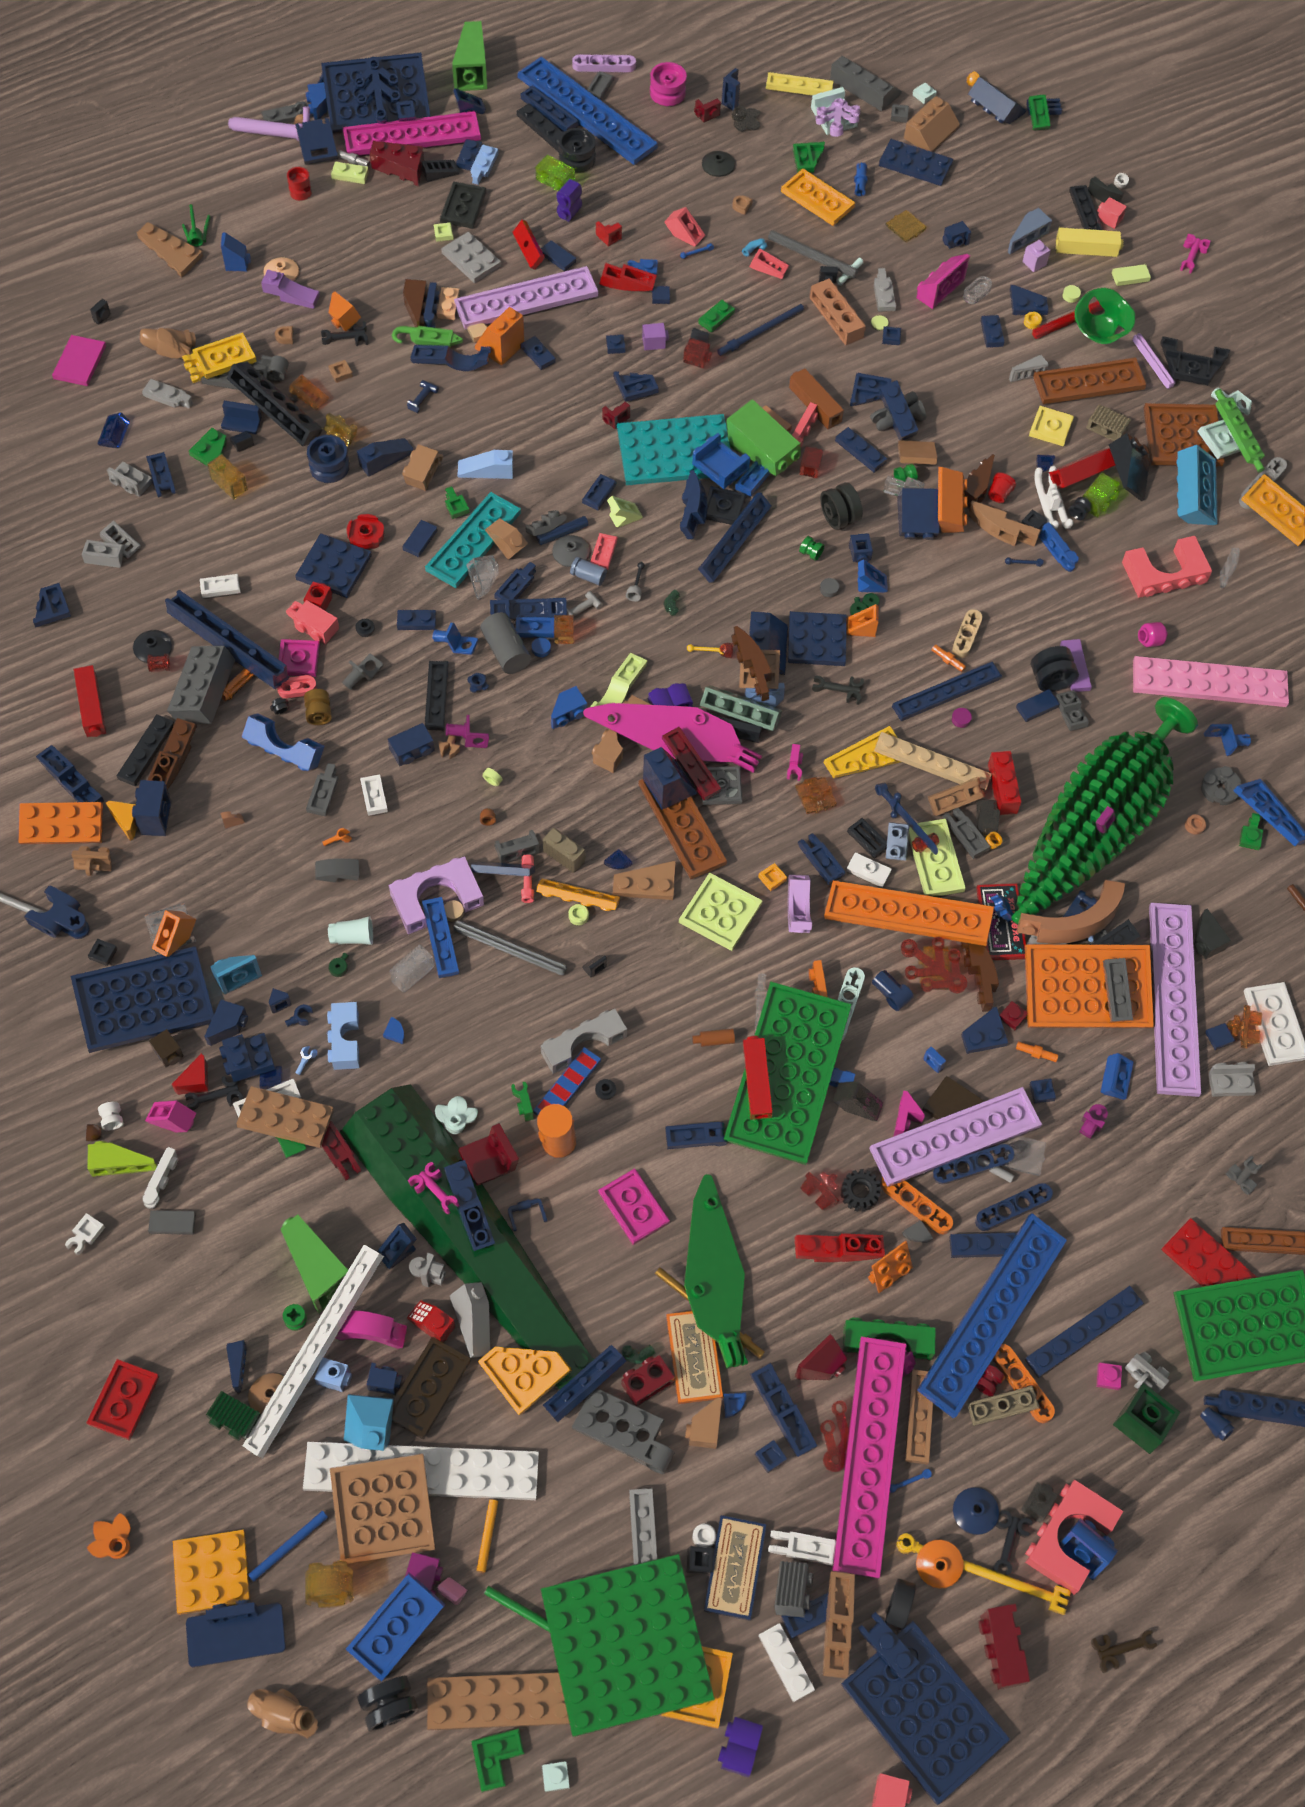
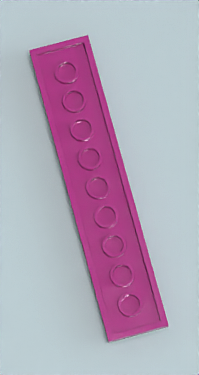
[832,1337,906,1579]

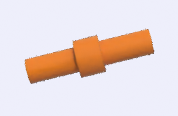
[932,645,966,672]
[1016,1041,1059,1062]

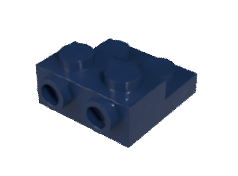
[219,1033,275,1082]

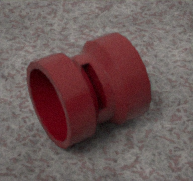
[975,1365,1005,1397]

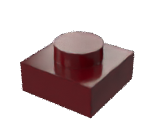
[1000,1001,1028,1030]

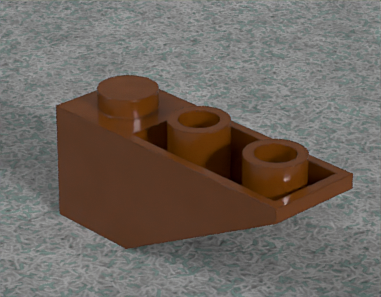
[403,279,429,327]
[964,454,995,507]

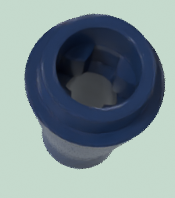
[1200,1407,1235,1441]

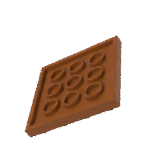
[1144,403,1224,466]

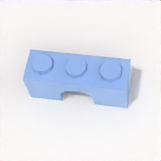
[327,1002,359,1070]

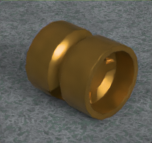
[304,689,332,726]

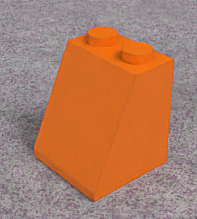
[475,307,524,366]

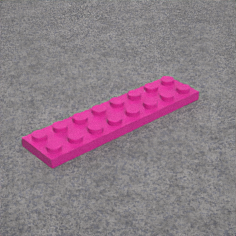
[343,111,481,155]

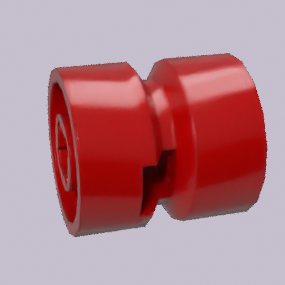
[287,167,312,201]

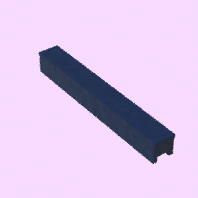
[165,590,289,690]

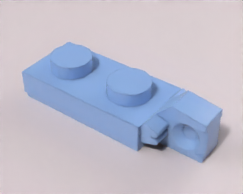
[471,145,498,185]

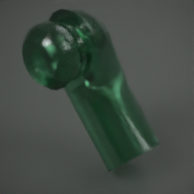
[663,590,680,616]
[621,1344,656,1364]

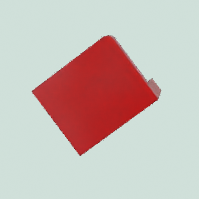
[596,221,622,247]

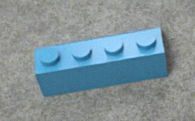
[1176,445,1217,525]

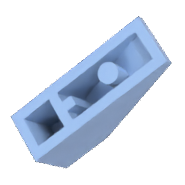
[458,450,513,479]

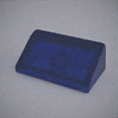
[97,412,130,448]

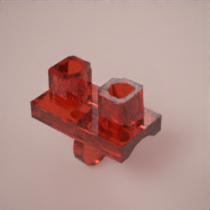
[800,1172,840,1211]

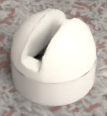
[1114,173,1129,189]

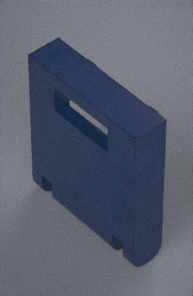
[295,118,338,165]

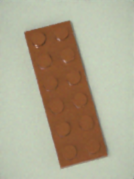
[1033,358,1146,404]
[638,779,727,880]

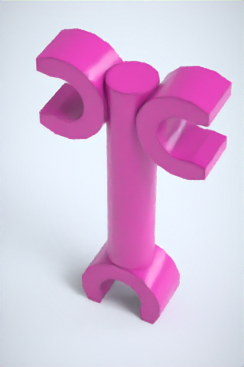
[1180,234,1211,274]
[408,1162,460,1214]

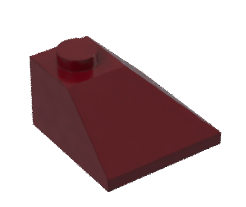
[795,1334,847,1380]

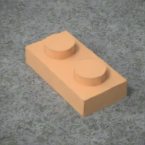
[437,287,459,320]

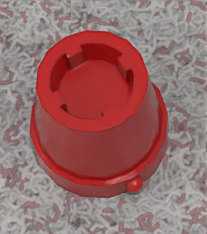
[988,473,1016,503]

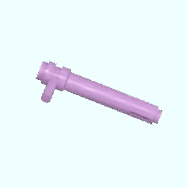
[228,106,310,141]

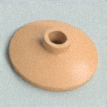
[264,258,299,281]

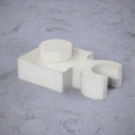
[65,1213,105,1255]

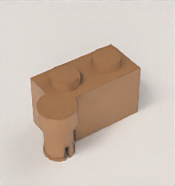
[402,444,443,491]

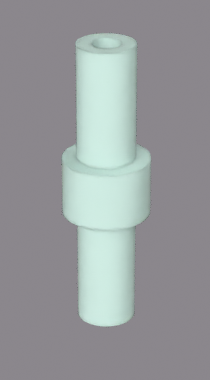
[836,258,863,286]

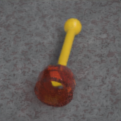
[687,643,733,658]

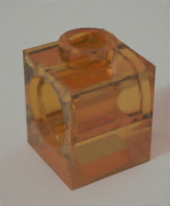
[554,615,574,644]

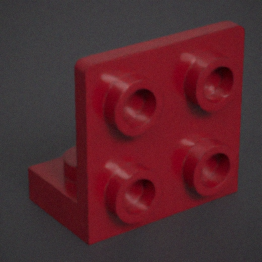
[458,1123,519,1186]

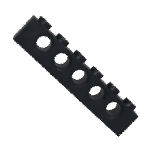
[226,361,323,446]

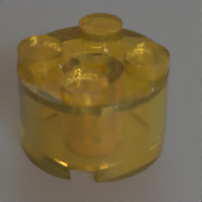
[305,1561,354,1608]

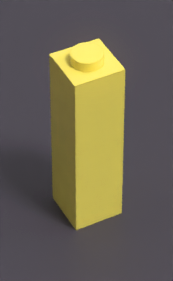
[1056,228,1123,257]

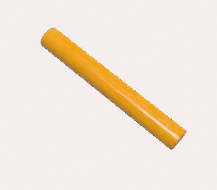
[476,1500,498,1573]

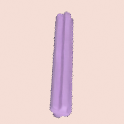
[1132,333,1175,389]

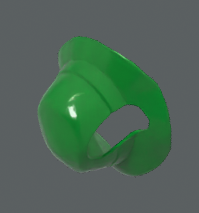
[1075,288,1135,344]

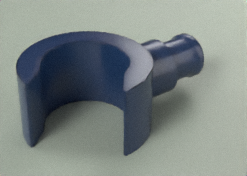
[285,1004,313,1027]

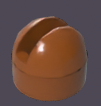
[480,808,496,826]

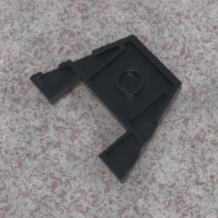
[1160,336,1230,385]

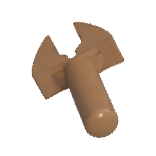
[439,736,460,759]

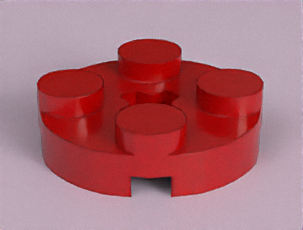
[347,514,385,549]

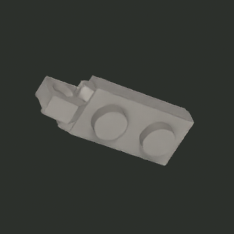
[874,268,896,312]
[142,379,193,408]

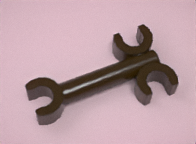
[1091,1630,1158,1673]

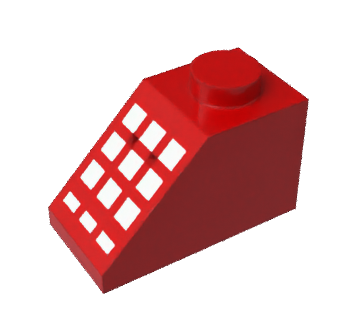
[407,1300,456,1343]

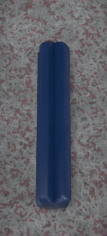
[537,516,588,545]

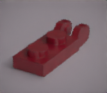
[321,1121,362,1181]

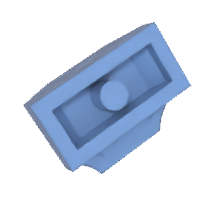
[744,683,785,707]

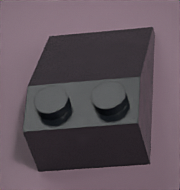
[1109,433,1150,502]

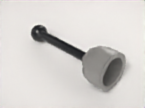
[626,562,645,602]

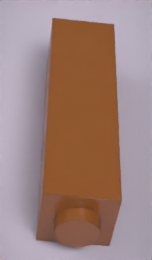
[789,368,844,429]

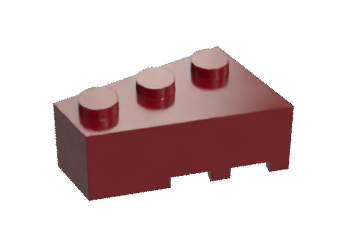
[370,141,424,186]
[978,1604,1030,1690]

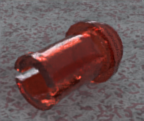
[912,833,939,853]

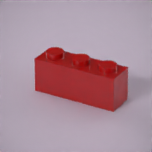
[988,751,1021,815]

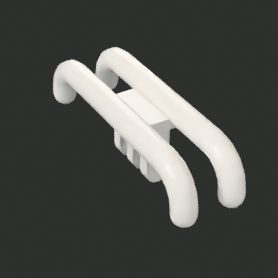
[1034,466,1073,529]

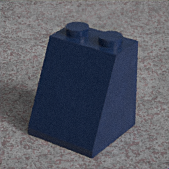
[897,488,939,540]
[643,747,697,810]

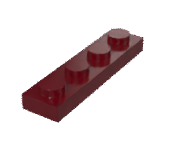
[662,727,721,801]

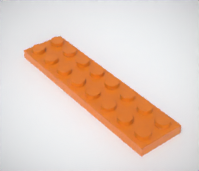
[824,880,994,946]

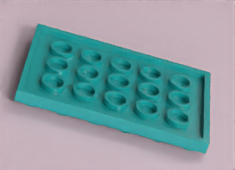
[617,414,730,486]

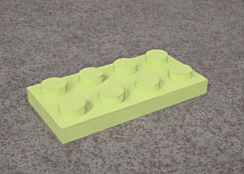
[909,819,966,897]

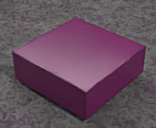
[1096,806,1116,834]

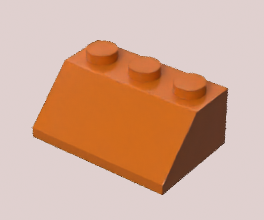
[938,467,968,533]

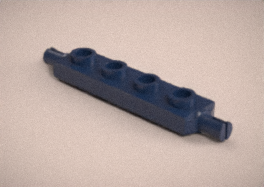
[1203,1390,1305,1427]

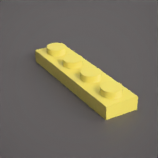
[766,72,833,95]

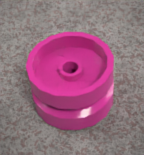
[650,62,687,106]

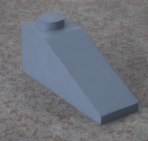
[1008,208,1052,254]

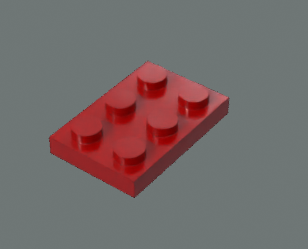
[87,1359,160,1441]

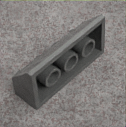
[830,56,902,111]

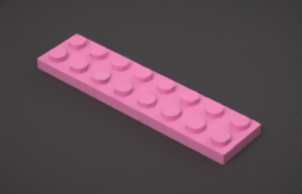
[1133,656,1289,707]

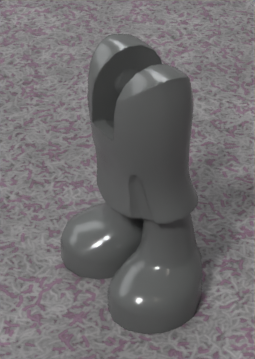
[870,391,926,431]

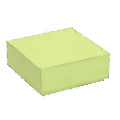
[434,223,453,242]

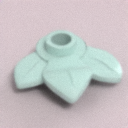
[435,1096,478,1134]

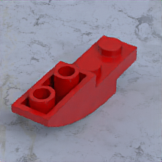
[794,1234,885,1262]

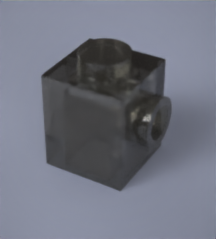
[1020,1482,1057,1523]

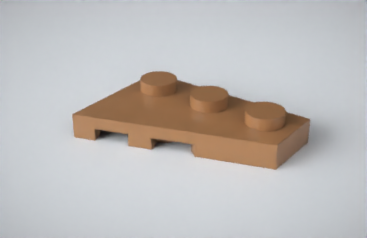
[613,861,675,900]

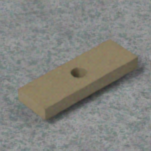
[967,1386,1039,1427]

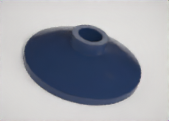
[953,1487,999,1535]

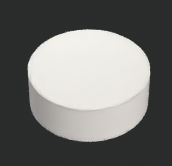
[693,1524,716,1548]

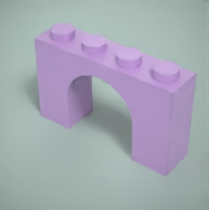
[389,856,484,934]

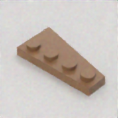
[137,222,203,278]

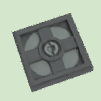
[702,766,743,805]

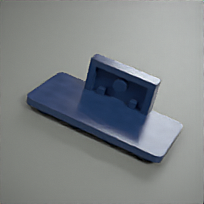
[186,1600,286,1667]

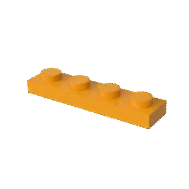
[536,878,620,911]

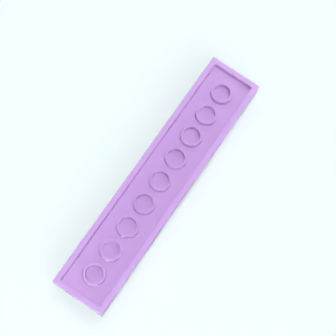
[1149,903,1201,1097]

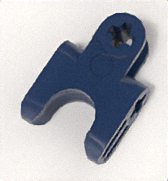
[24,885,90,939]

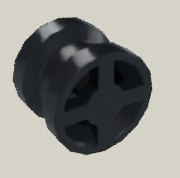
[1069,497,1092,520]

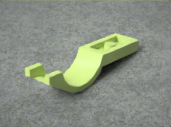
[591,653,647,707]

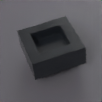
[90,299,111,325]
[1021,509,1047,530]
[88,939,117,966]

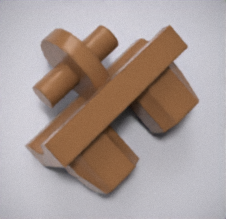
[71,846,112,876]

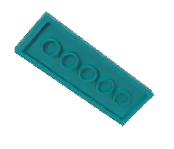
[425,492,521,588]

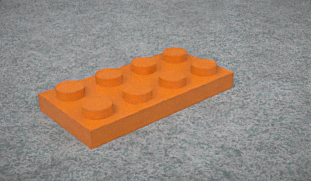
[19,802,103,844]

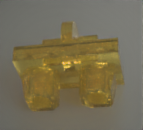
[324,413,358,446]

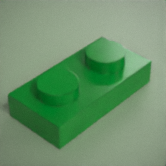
[1028,94,1051,131]
[698,300,735,333]

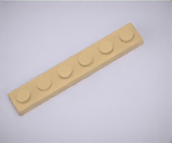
[874,732,991,793]

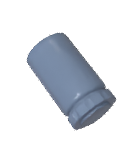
[570,557,607,586]

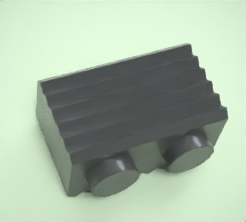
[774,1561,813,1617]

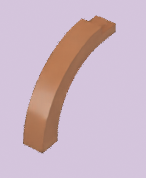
[1017,880,1125,944]

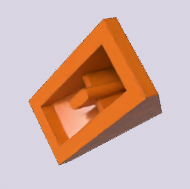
[846,605,879,637]

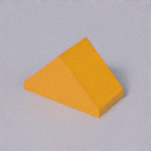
[106,801,137,841]

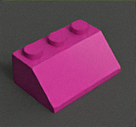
[916,254,970,309]

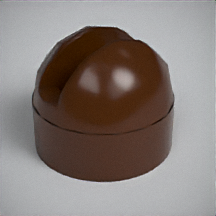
[86,1124,102,1142]

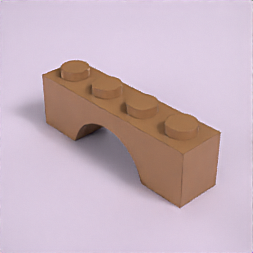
[592,695,651,773]

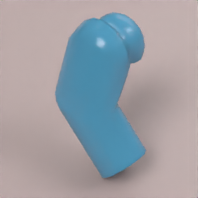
[742,238,768,256]

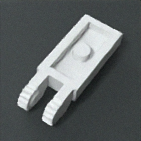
[142,1147,178,1210]
[768,1531,836,1566]

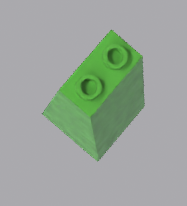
[452,21,487,91]
[727,400,801,476]
[280,1214,348,1314]

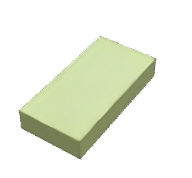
[1112,264,1151,286]

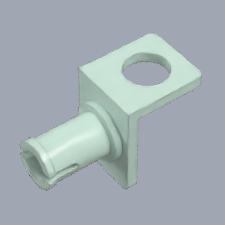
[1211,387,1252,415]

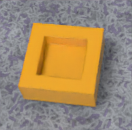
[758,863,787,891]

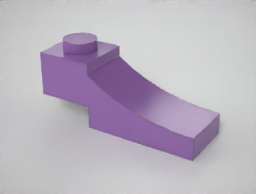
[261,269,320,309]

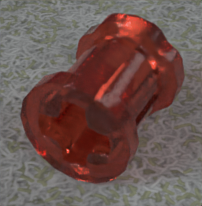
[147,654,170,672]

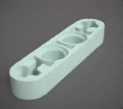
[838,967,865,1040]

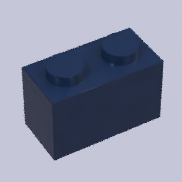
[388,723,435,767]

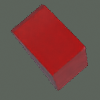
[171,1054,209,1095]

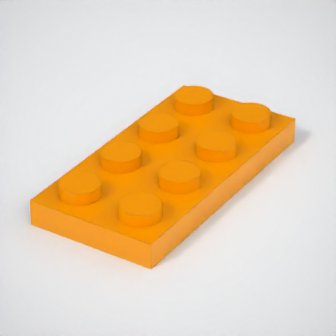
[781,169,855,226]
[1241,474,1305,546]

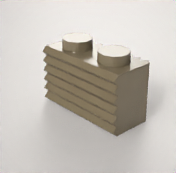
[1087,404,1131,441]
[543,828,586,873]

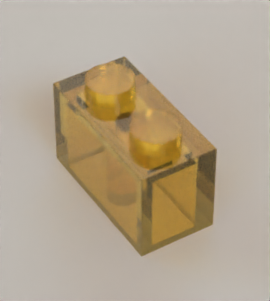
[207,454,248,500]

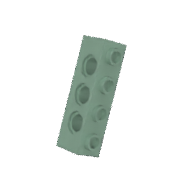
[700,685,783,731]

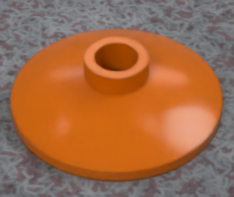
[916,1539,963,1588]

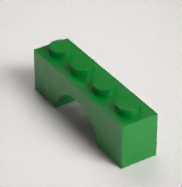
[843,1318,936,1360]

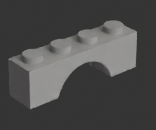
[541,1009,627,1074]

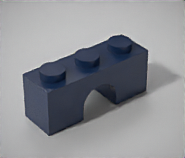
[879,380,918,441]

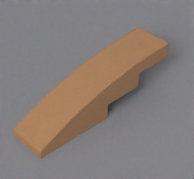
[823,1571,855,1679]

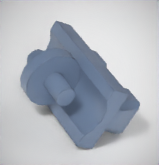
[886,822,910,861]

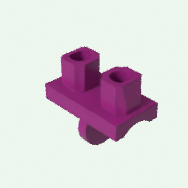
[1079,1104,1108,1139]

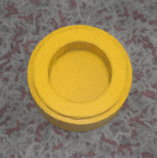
[1024,312,1042,329]

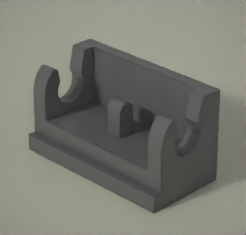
[494,830,539,863]

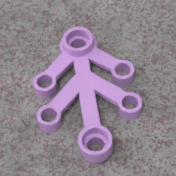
[816,98,860,136]

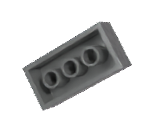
[167,646,236,724]

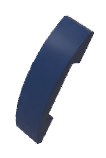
[490,598,567,619]

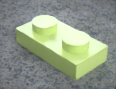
[331,162,369,184]

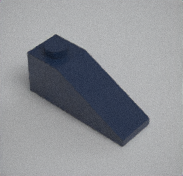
[357,438,414,477]

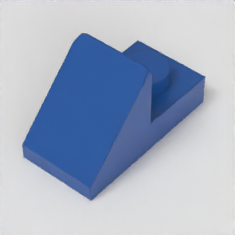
[858,560,888,593]

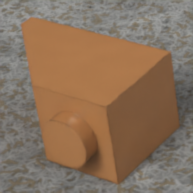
[485,518,528,559]
[685,1398,722,1449]

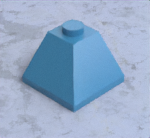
[210,955,262,995]
[344,1394,394,1451]

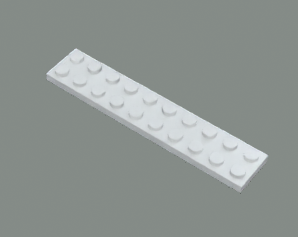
[303,1442,538,1500]

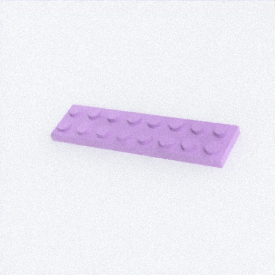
[454,266,598,329]
[869,1087,1042,1187]

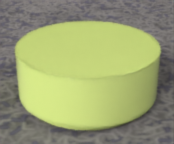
[1063,285,1081,303]
[482,768,503,786]
[569,904,589,925]

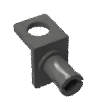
[342,654,383,690]

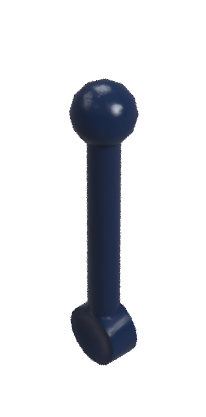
[1005,557,1044,567]

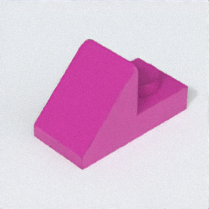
[893,1091,925,1137]

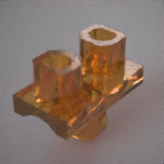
[1227,1005,1262,1048]

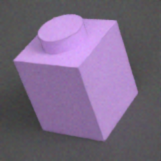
[1023,240,1050,272]

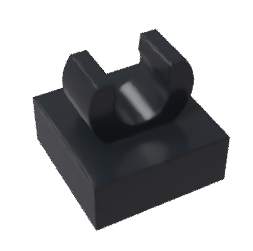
[819,266,838,283]

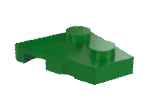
[792,142,825,173]
[189,428,227,471]

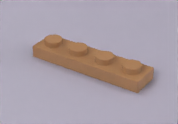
[905,1369,933,1465]

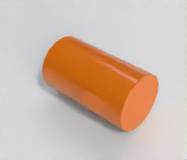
[537,1104,576,1158]

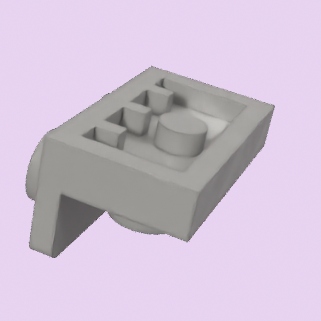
[107,462,153,497]
[1208,1062,1256,1097]

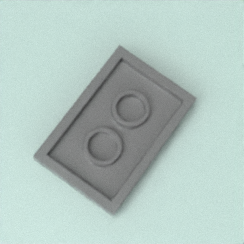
[441,232,501,283]

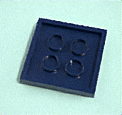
[295,533,372,598]
[788,611,846,666]

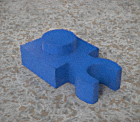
[628,259,657,278]
[991,894,1013,922]

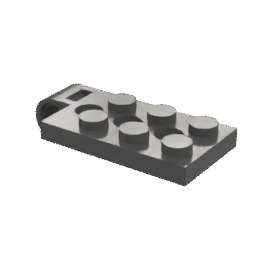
[201,355,289,390]
[572,1388,675,1475]

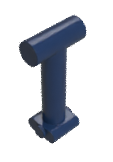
[407,380,439,413]

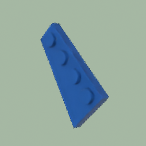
[1233,779,1305,846]

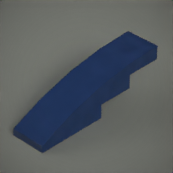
[36,745,104,803]
[750,1363,817,1457]

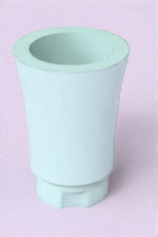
[328,916,373,945]

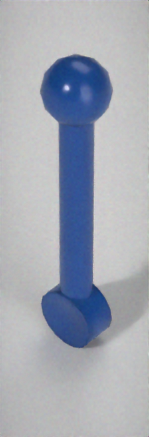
[680,243,714,259]
[890,1469,932,1493]

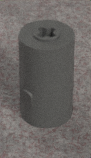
[480,612,531,674]

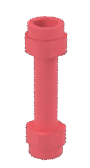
[521,855,534,903]

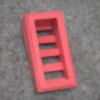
[749,248,789,279]

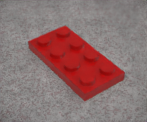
[1161,1218,1257,1287]

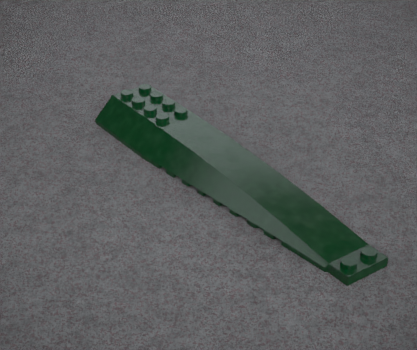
[340,1084,594,1390]

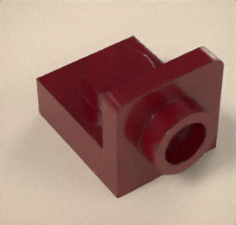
[602,402,630,429]

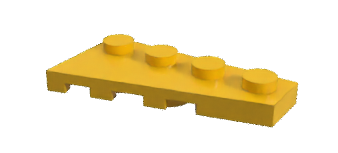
[823,726,901,778]

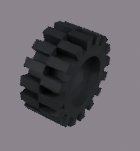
[841,1169,881,1212]

